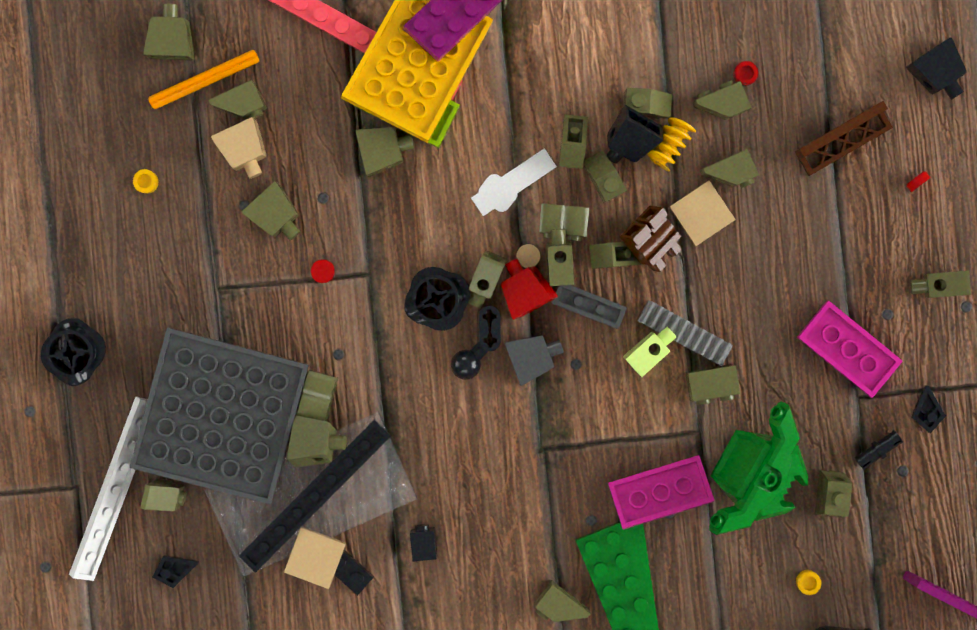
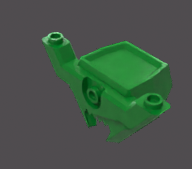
[709,401,808,535]

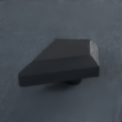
[911,385,946,434]
[152,555,199,588]

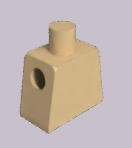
[211,117,266,179]

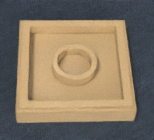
[669,181,736,246]
[284,526,346,589]

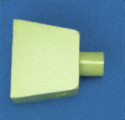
[623,327,676,377]

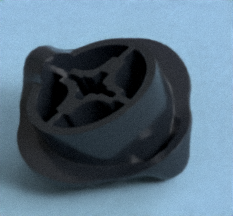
[404,267,470,331]
[41,317,106,386]

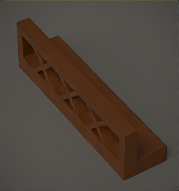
[795,101,893,176]

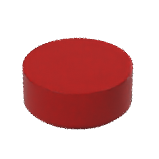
[733,61,758,86]
[906,171,931,192]
[311,259,335,283]

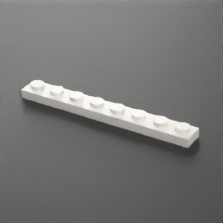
[69,397,148,581]

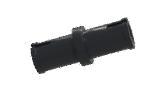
[854,430,903,470]

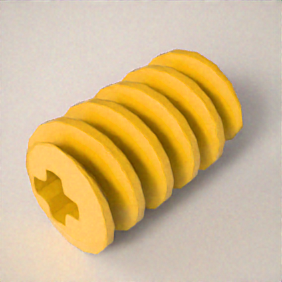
[647,117,696,172]

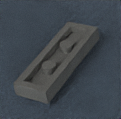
[551,285,627,329]

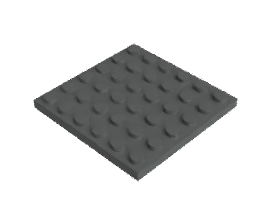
[130,327,309,504]

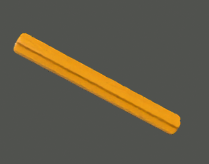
[148,50,259,109]

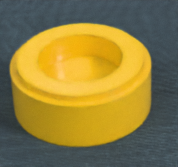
[133,169,159,194]
[796,570,821,595]

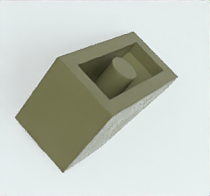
[208,80,267,119]
[624,88,672,119]
[559,114,588,169]
[700,149,759,188]
[583,151,627,204]
[590,242,644,269]
[140,479,187,511]
[534,580,591,622]

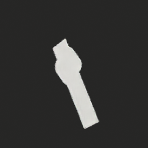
[471,148,557,216]

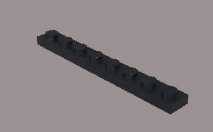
[239,419,391,573]

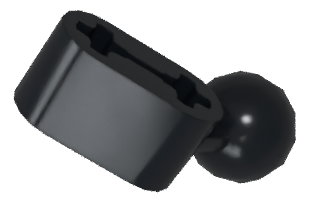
[451,306,501,380]

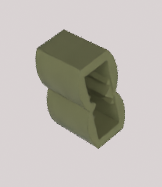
[539,204,589,241]
[297,370,338,422]

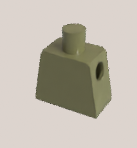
[143,4,194,60]
[355,127,415,177]
[241,181,301,241]
[546,229,574,286]
[468,250,507,308]
[910,271,971,298]
[287,416,347,467]
[815,470,852,518]

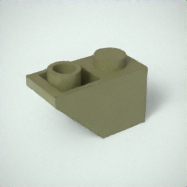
[693,80,752,120]

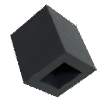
[410,524,437,562]

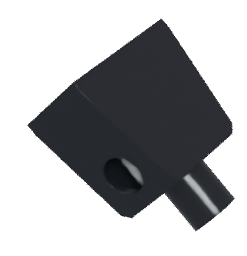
[906,37,967,100]
[607,105,663,164]

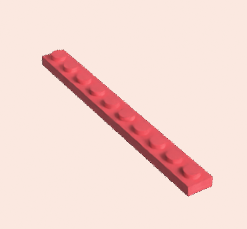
[268,0,463,100]

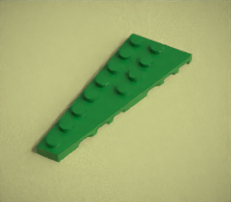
[575,521,659,630]

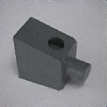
[505,335,564,386]

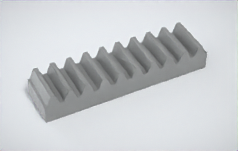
[637,300,733,366]

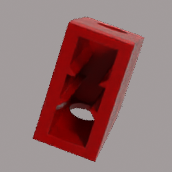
[501,258,558,320]

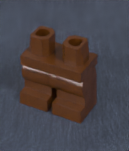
[620,206,682,272]

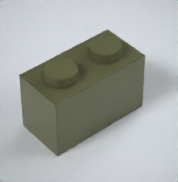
[685,364,740,405]

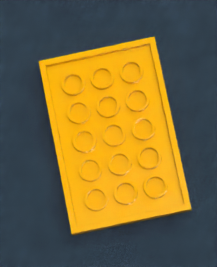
[341,0,493,143]

